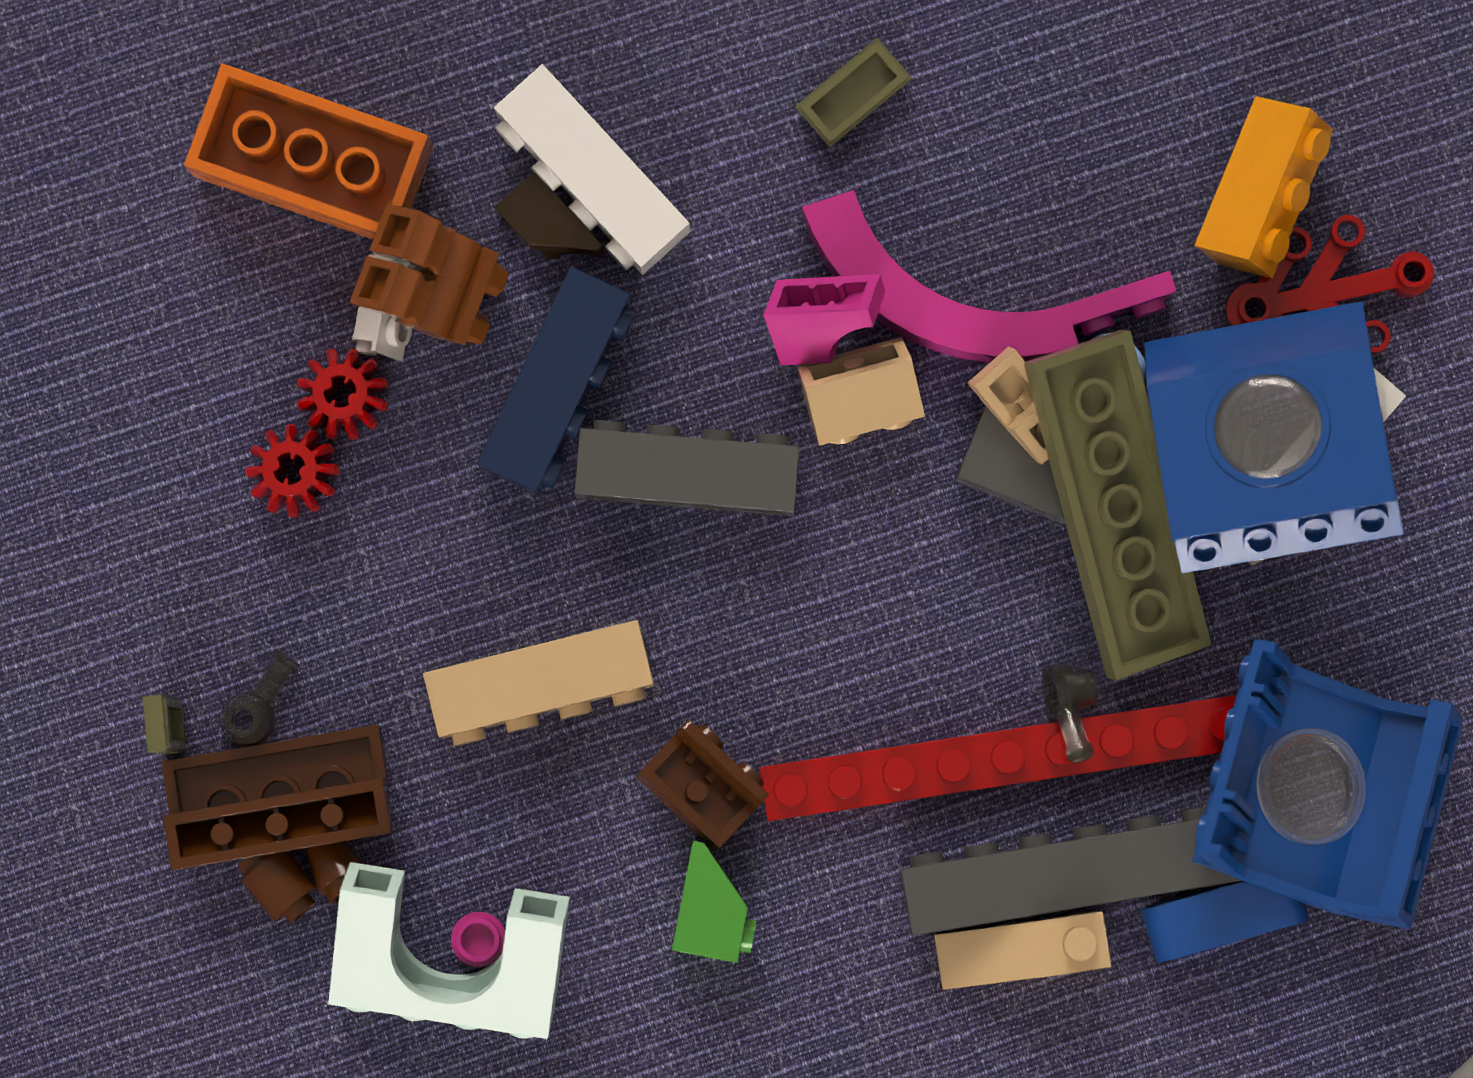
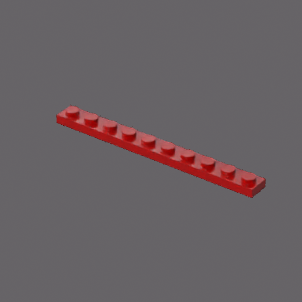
[759,695,1310,821]

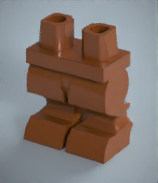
[349,204,509,346]

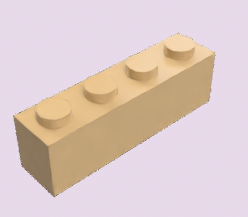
[423,620,655,746]

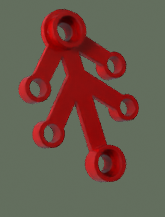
[1226,215,1434,355]

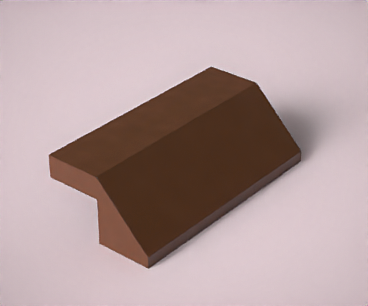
[161,724,392,871]

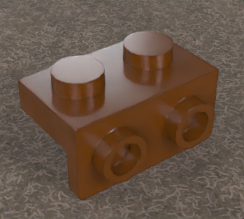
[636,720,769,852]

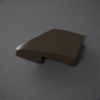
[494,172,607,259]

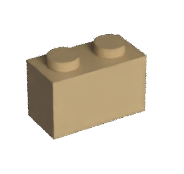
[797,337,925,446]

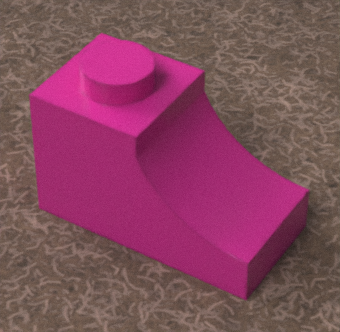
[764,274,885,365]

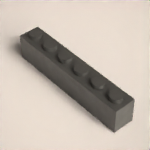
[899,806,1240,936]

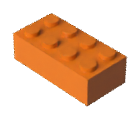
[184,63,434,240]

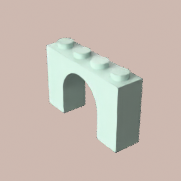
[328,862,570,1039]

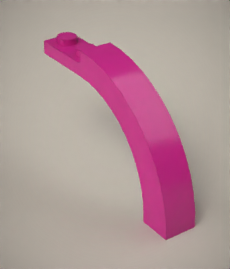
[801,190,1176,363]

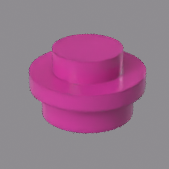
[451,912,505,967]

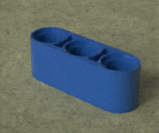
[1141,880,1310,963]

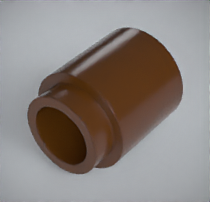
[237,851,317,924]

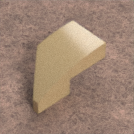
[968,347,1048,464]

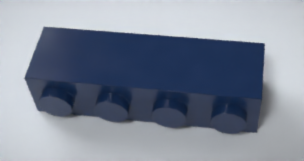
[477,266,636,496]

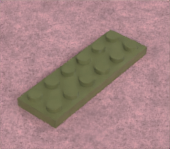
[1024,330,1212,681]

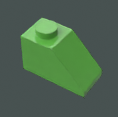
[672,841,757,963]

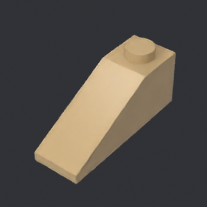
[934,910,1111,990]

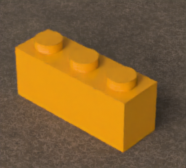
[1194,96,1333,279]

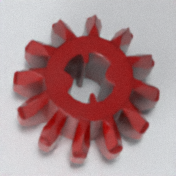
[296,348,389,441]
[245,424,340,518]

